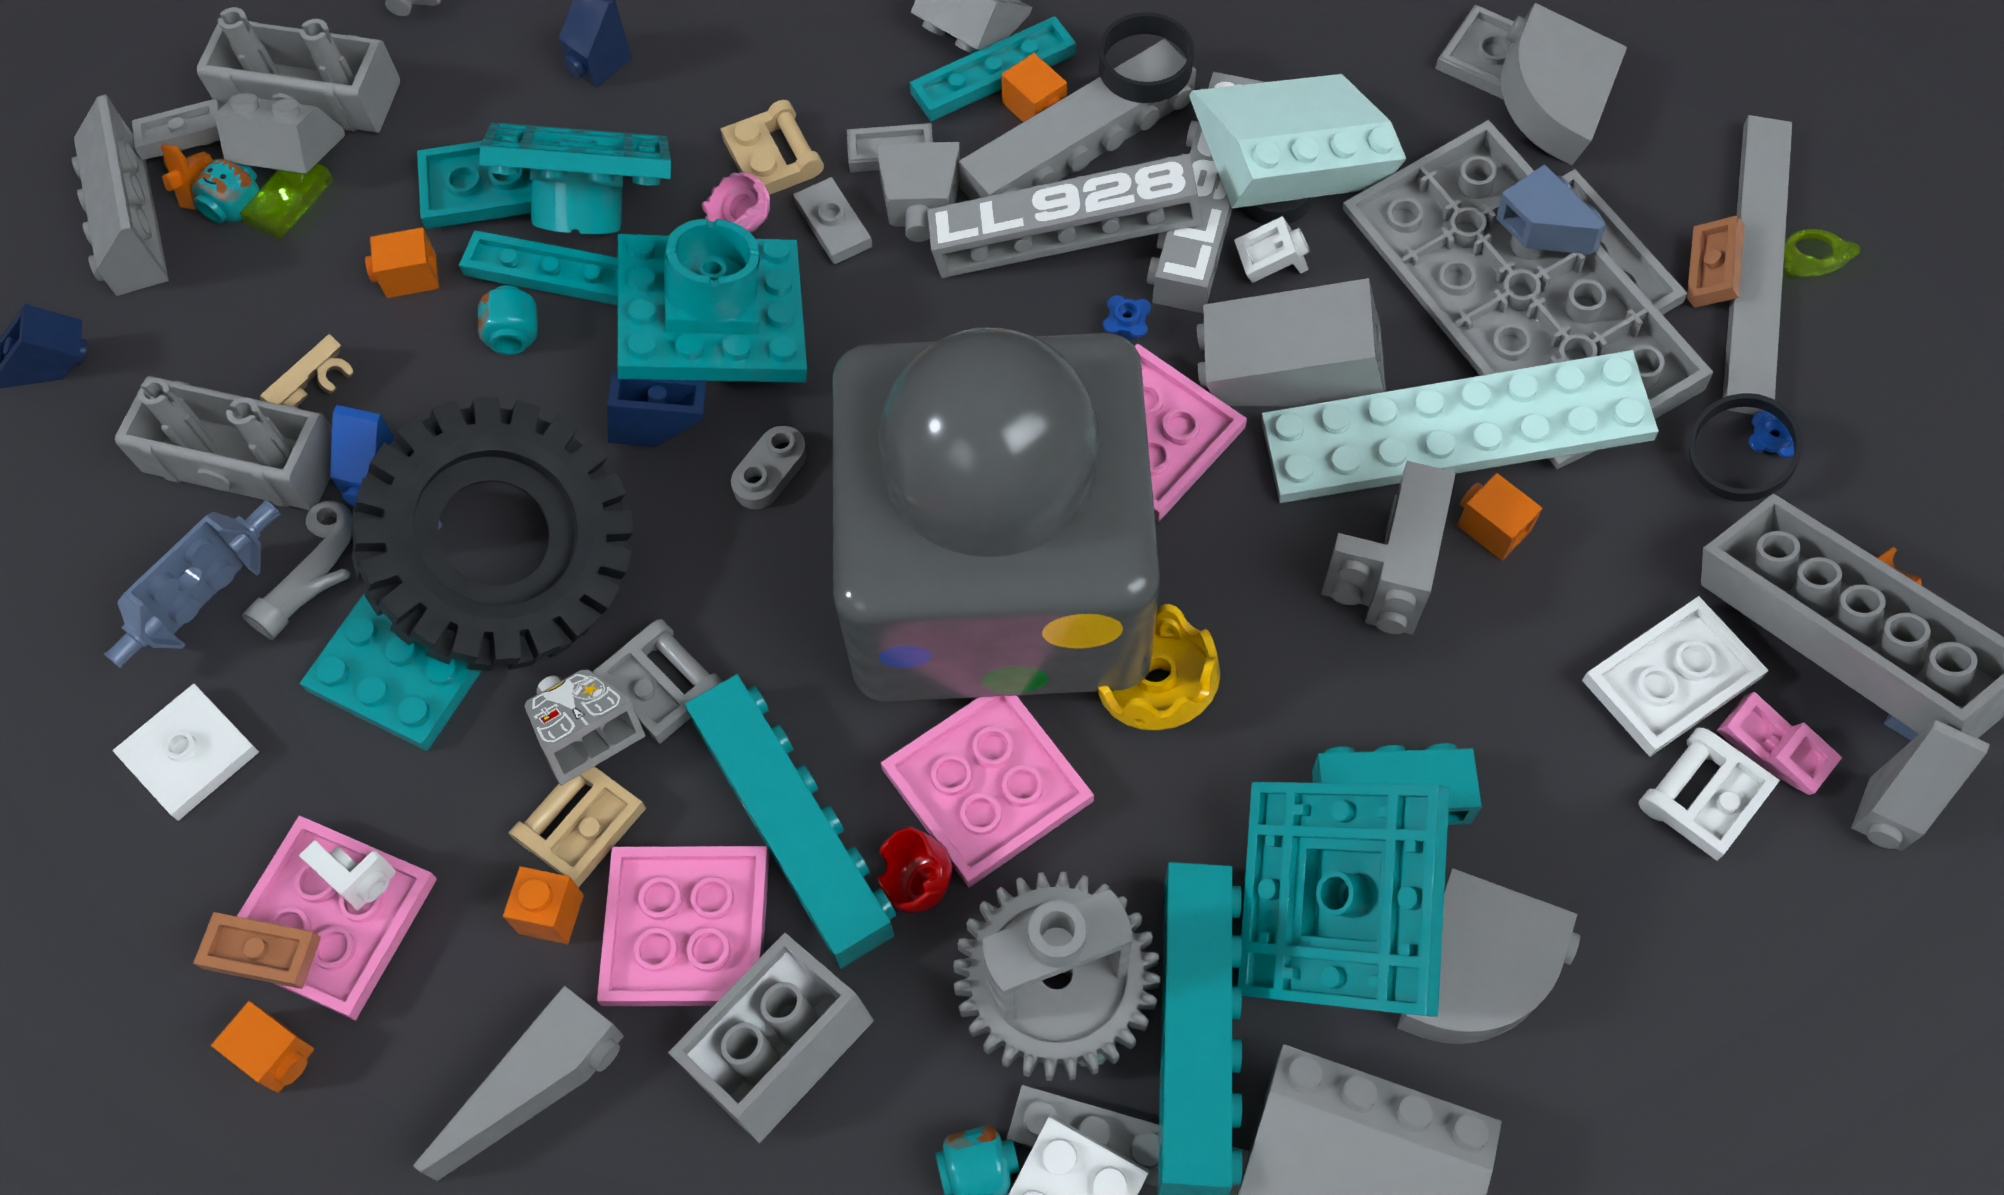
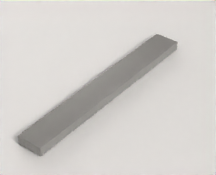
[1722,115,1792,415]

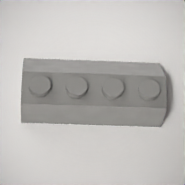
[72,95,169,296]

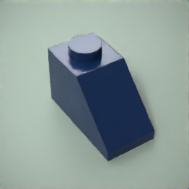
[558,0,632,88]
[0,304,87,388]
[607,371,706,447]

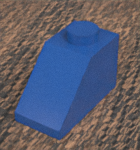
[330,405,394,506]

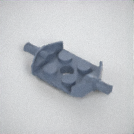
[104,500,281,668]

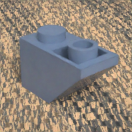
[1496,164,1606,254]

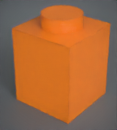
[1001,53,1067,122]
[365,227,439,298]
[1457,473,1543,561]
[503,866,584,944]
[210,1001,315,1093]

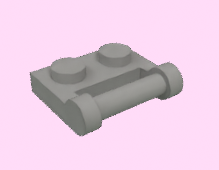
[593,619,724,744]

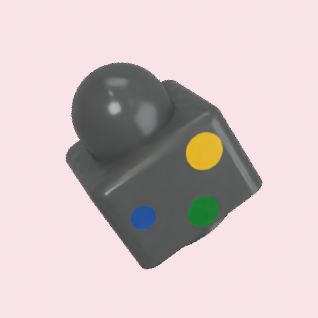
[833,327,1160,702]

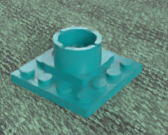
[480,122,671,234]
[618,219,807,382]
[1238,782,1450,1017]

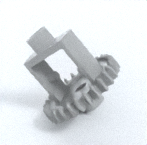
[953,871,1160,1081]

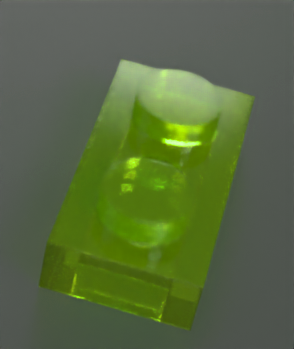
[240,163,333,240]

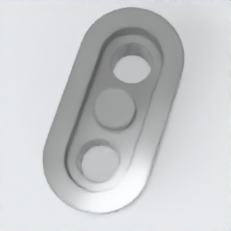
[731,426,807,509]

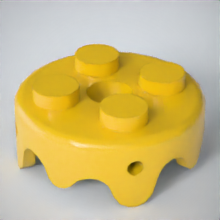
[1098,604,1220,731]

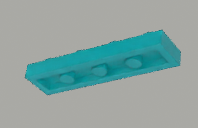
[910,16,1076,122]
[459,230,618,306]

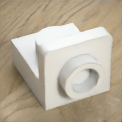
[1234,216,1310,283]
[299,840,396,911]

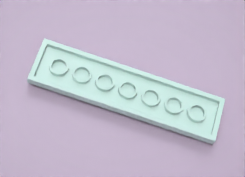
[1261,350,1659,503]

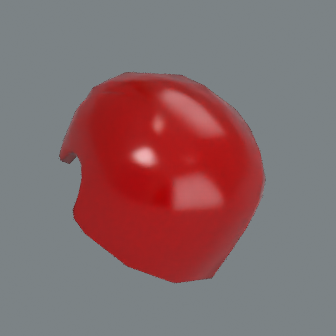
[876,827,952,915]

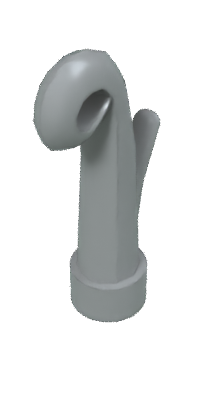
[242,501,353,640]

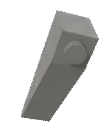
[413,986,624,1181]

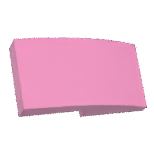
[1716,692,1842,795]

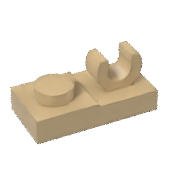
[260,334,353,407]

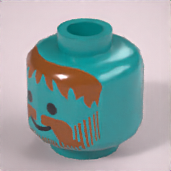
[192,159,261,224]
[478,285,538,355]
[935,1125,1020,1195]

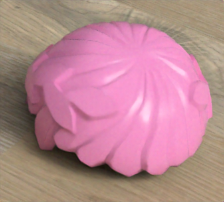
[702,172,770,233]

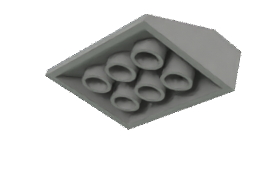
[1237,1044,1502,1195]

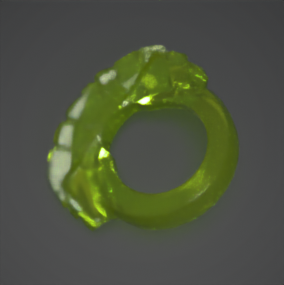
[1784,229,1861,277]

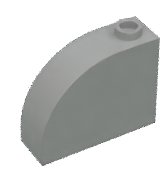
[1501,3,1627,165]
[1397,868,1580,1044]

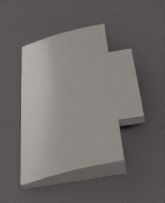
[1343,120,1713,469]

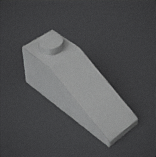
[1851,720,1990,852]

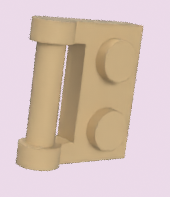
[720,100,824,195]
[508,766,646,888]

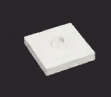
[112,683,259,821]

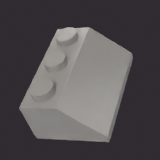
[668,933,874,1143]

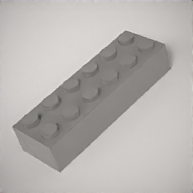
[1701,493,2004,738]

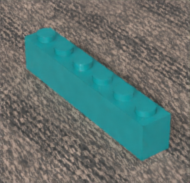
[685,674,896,969]
[1158,862,1242,1195]

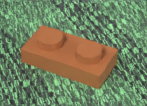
[1687,215,1744,308]
[193,912,321,989]

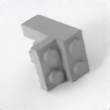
[1321,461,1456,635]

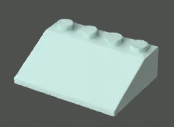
[1189,74,1406,208]

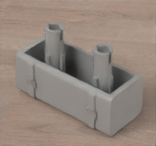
[197,7,400,133]
[115,376,332,510]

